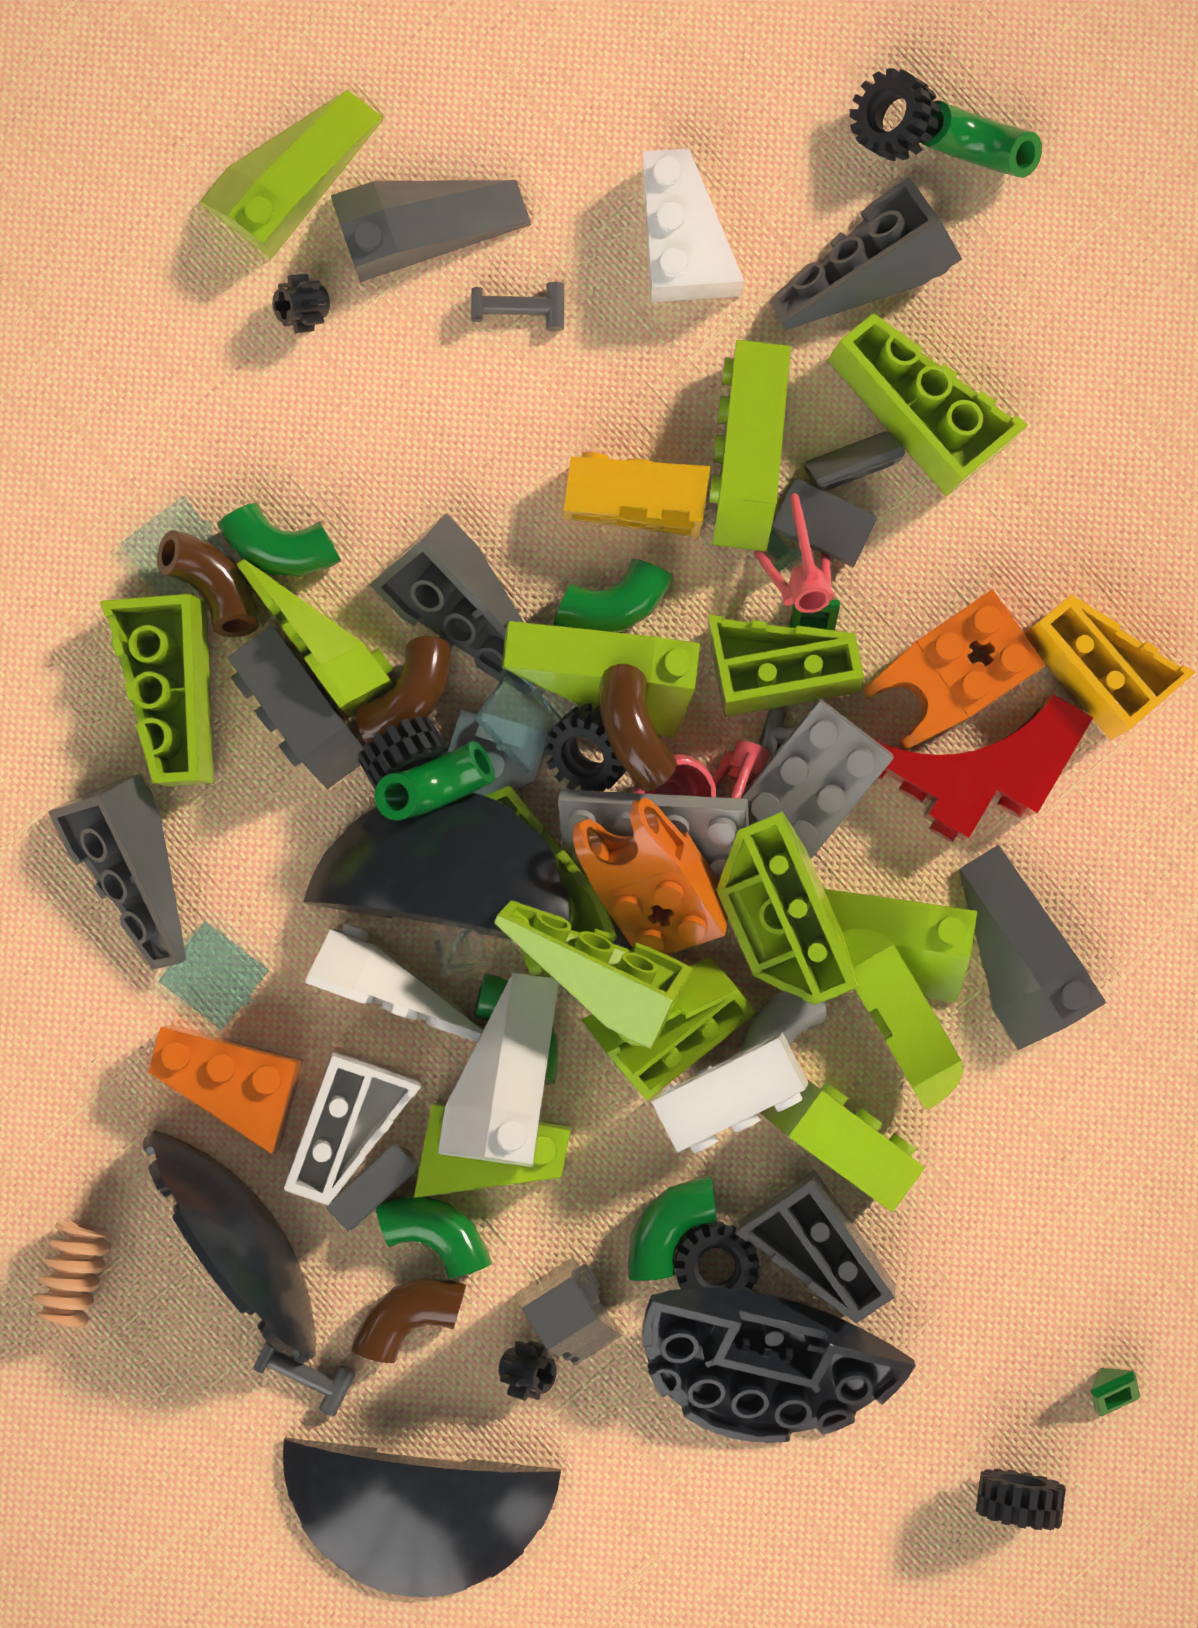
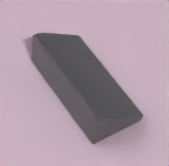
[805,431,905,491]
[771,478,877,568]
[327,1144,417,1231]

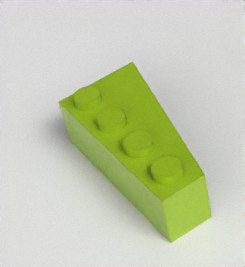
[828,313,1029,497]
[709,340,791,552]
[100,594,215,787]

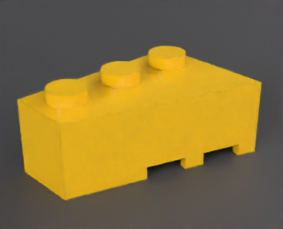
[563,452,710,538]
[1024,594,1196,740]

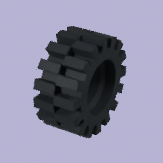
[849,68,940,161]
[544,704,626,791]
[358,716,449,789]
[674,1222,760,1291]
[976,1469,1066,1530]

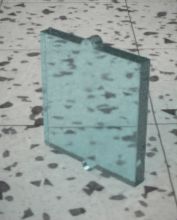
[120,496,230,596]
[474,671,562,774]
[158,921,270,1031]

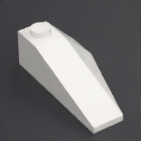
[438,973,559,1167]

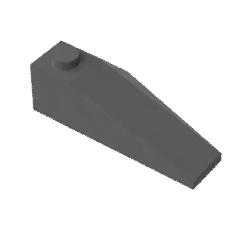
[769,177,962,330]
[330,180,531,282]
[370,513,536,696]
[48,773,187,969]
[958,845,1106,1050]

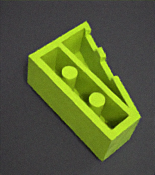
[707,614,864,717]
[581,956,756,1101]
[414,1101,571,1198]

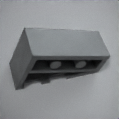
[227,625,364,789]
[735,1169,896,1323]
[521,1257,622,1365]

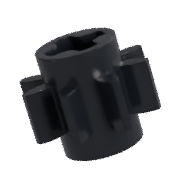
[272,274,330,334]
[498,1340,557,1401]

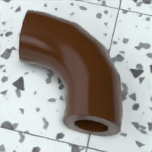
[157,530,259,638]
[356,636,451,743]
[600,664,677,791]
[351,1278,466,1363]

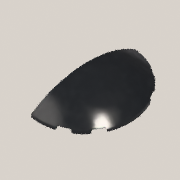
[303,793,571,940]
[143,1130,316,1363]
[642,1288,916,1443]
[283,1437,561,1597]

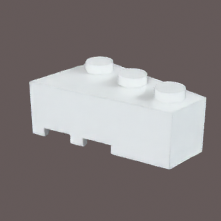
[642,148,745,303]
[651,1032,809,1154]
[283,1050,421,1205]

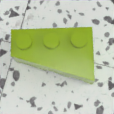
[759,1079,926,1213]

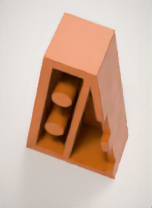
[148,1025,304,1154]

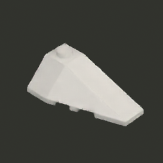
[305,924,484,1042]

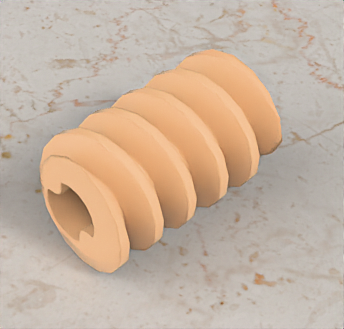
[32,1221,113,1327]

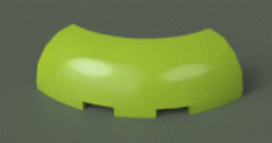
[843,928,964,1111]

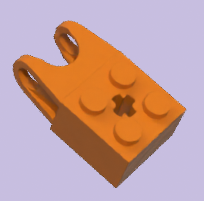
[862,589,1046,750]
[573,798,728,955]

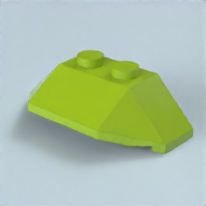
[716,811,859,1005]

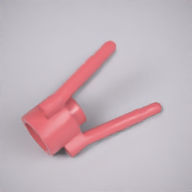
[754,493,834,613]
[712,740,771,799]

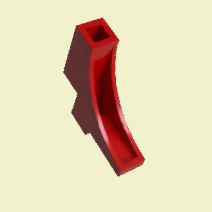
[871,694,1093,842]

